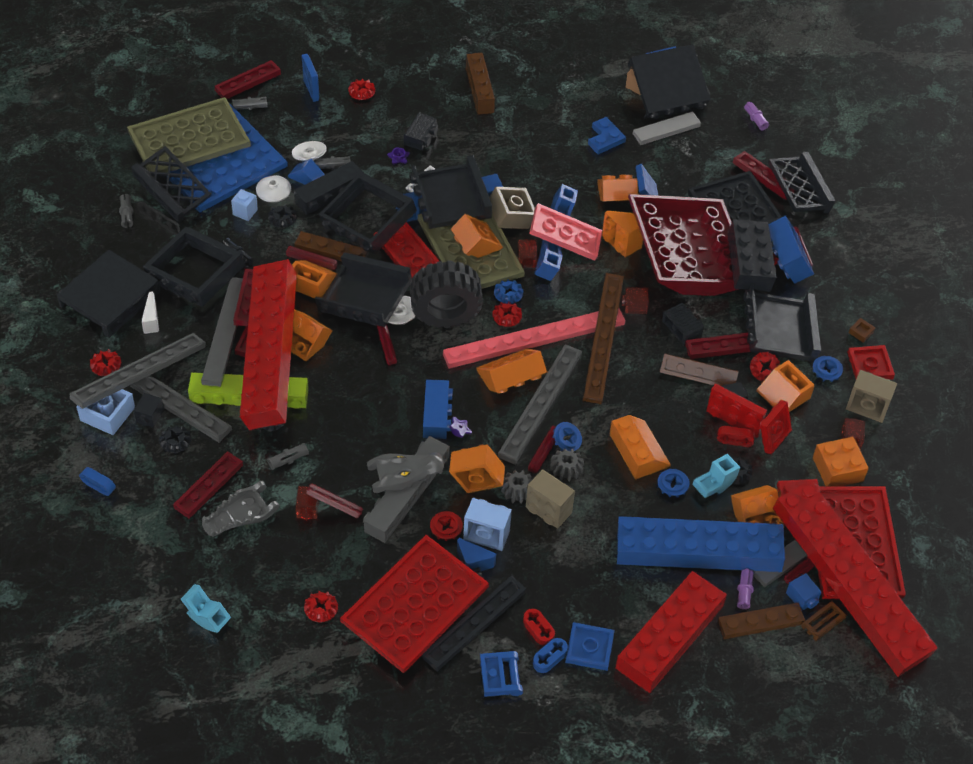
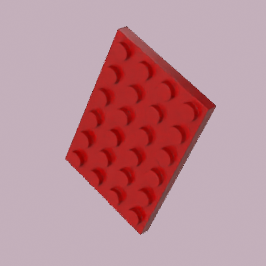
[818,486,906,599]
[340,535,489,673]

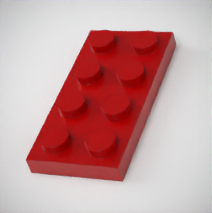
[374,222,439,278]

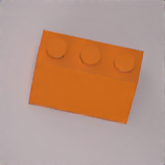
[477,348,547,394]
[610,415,671,479]

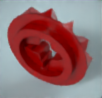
[349,79,375,100]
[493,302,522,327]
[90,349,121,376]
[750,352,780,382]
[430,511,463,541]
[304,590,338,622]

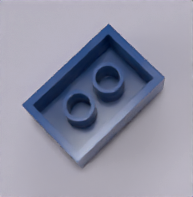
[768,216,814,284]

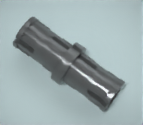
[232,96,267,111]
[315,156,350,170]
[119,194,134,228]
[267,443,309,470]

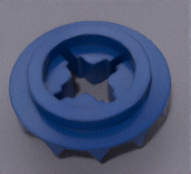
[494,279,523,304]
[813,356,843,382]
[552,422,582,451]
[658,469,689,498]

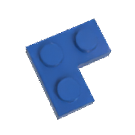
[588,117,626,154]

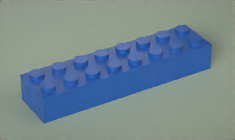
[617,517,785,572]

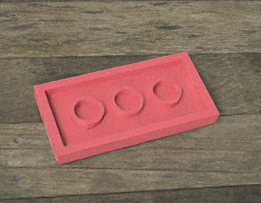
[529,203,602,261]

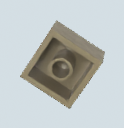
[489,187,535,229]
[846,370,897,423]
[526,469,575,529]

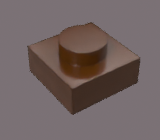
[848,318,876,343]

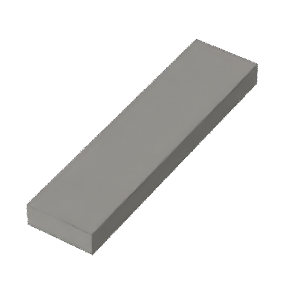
[633,112,701,145]

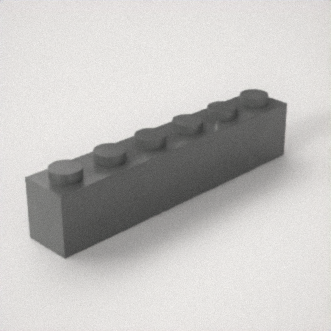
[363,436,450,543]

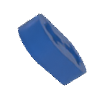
[79,467,116,496]
[533,638,568,673]

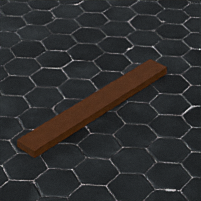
[583,273,624,404]

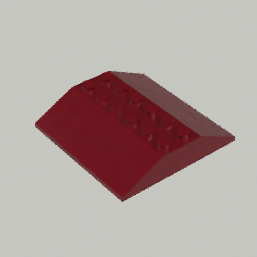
[628,194,738,296]

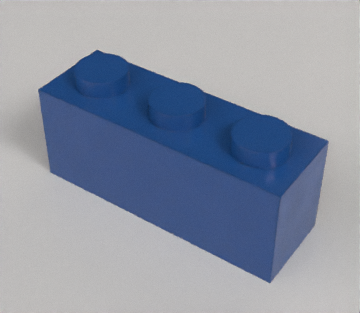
[423,380,453,439]

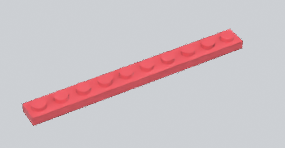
[443,308,625,369]

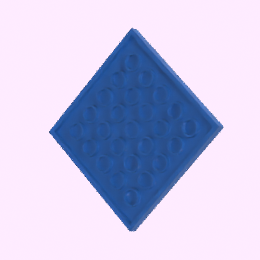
[170,103,288,212]

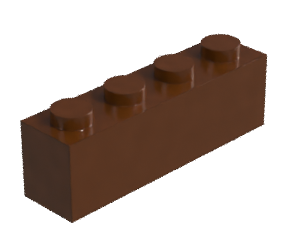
[466,53,495,115]

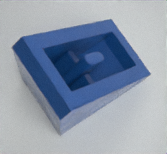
[288,158,325,185]
[457,538,496,571]

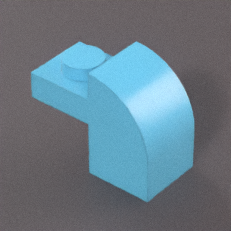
[693,454,740,498]
[181,584,231,633]

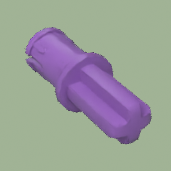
[744,102,769,131]
[737,568,754,609]

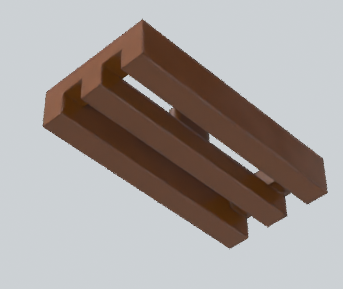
[801,601,847,641]

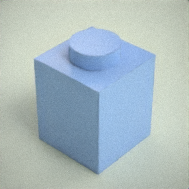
[231,189,258,221]

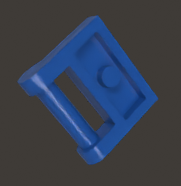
[480,651,523,697]

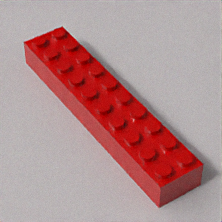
[240,259,297,430]
[773,480,938,677]

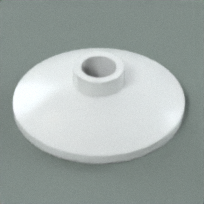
[292,141,326,161]
[256,175,291,203]
[388,296,415,324]

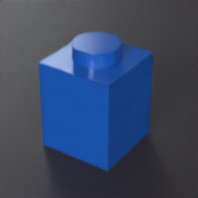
[786,573,821,611]

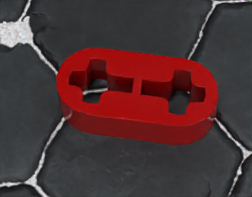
[717,426,755,447]
[523,609,555,646]

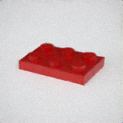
[707,383,767,438]

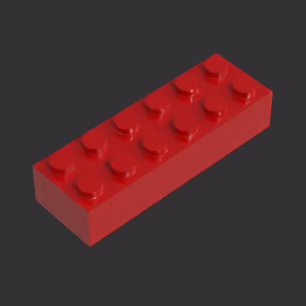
[616,571,727,693]

